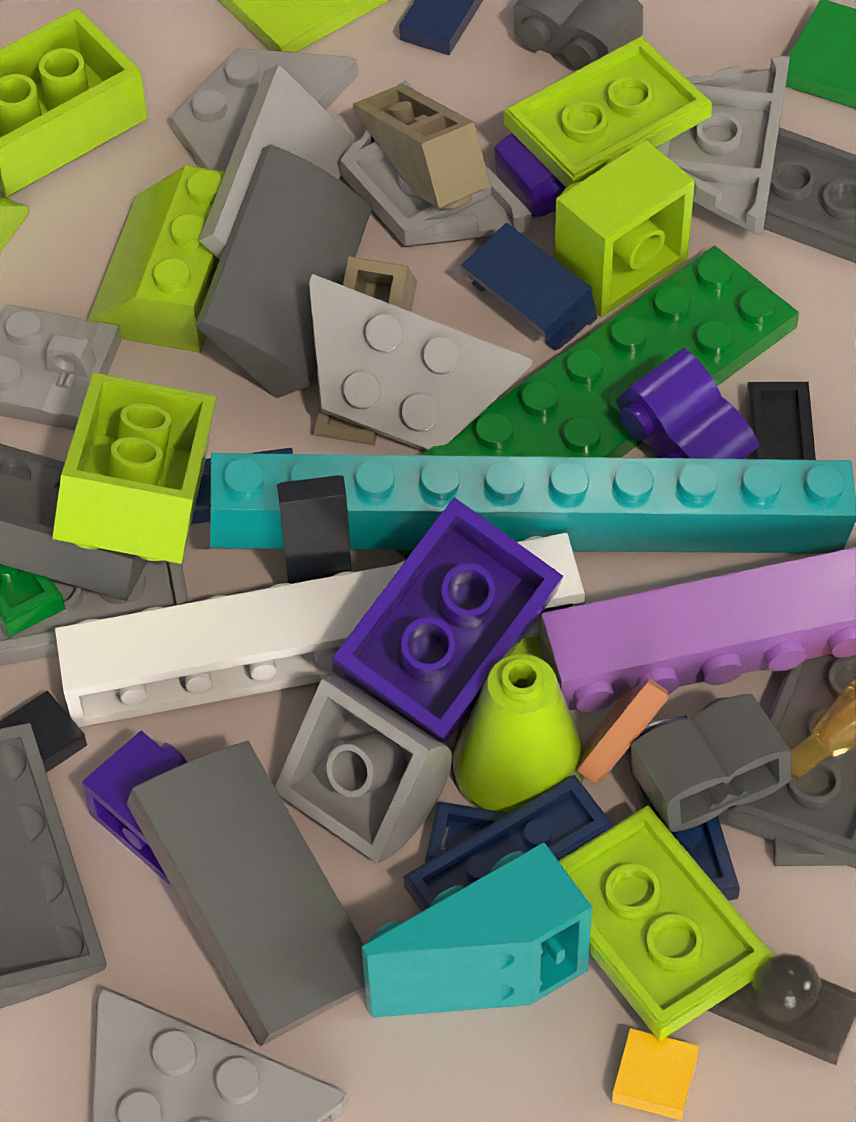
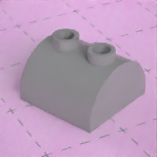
[275,675,452,863]

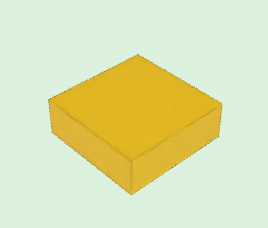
[612,1028,700,1120]

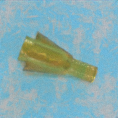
[791,678,856,780]

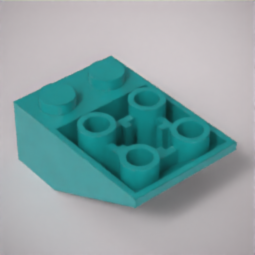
[361,842,592,1018]

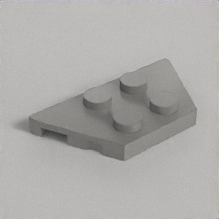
[171,48,358,171]
[657,56,790,235]
[340,80,531,246]
[308,274,533,452]
[93,988,348,1122]

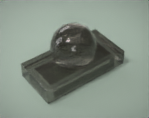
[707,952,856,1066]

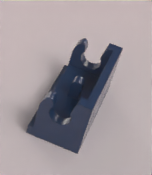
[461,222,598,350]

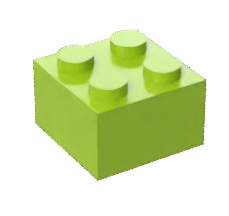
[555,140,695,318]

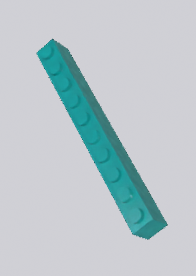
[210,453,856,553]

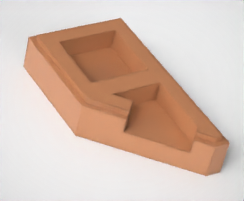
[576,678,669,784]

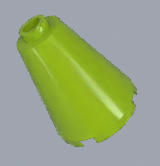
[453,654,584,813]

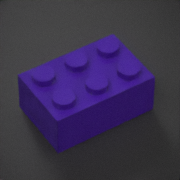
[332,497,563,744]

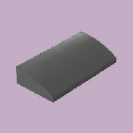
[195,144,372,398]
[0,443,148,601]
[0,723,107,1009]
[127,740,365,1047]

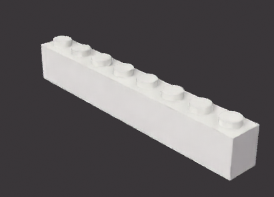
[55,533,585,727]

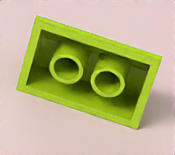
[87,165,225,353]

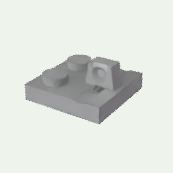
[0,304,122,430]

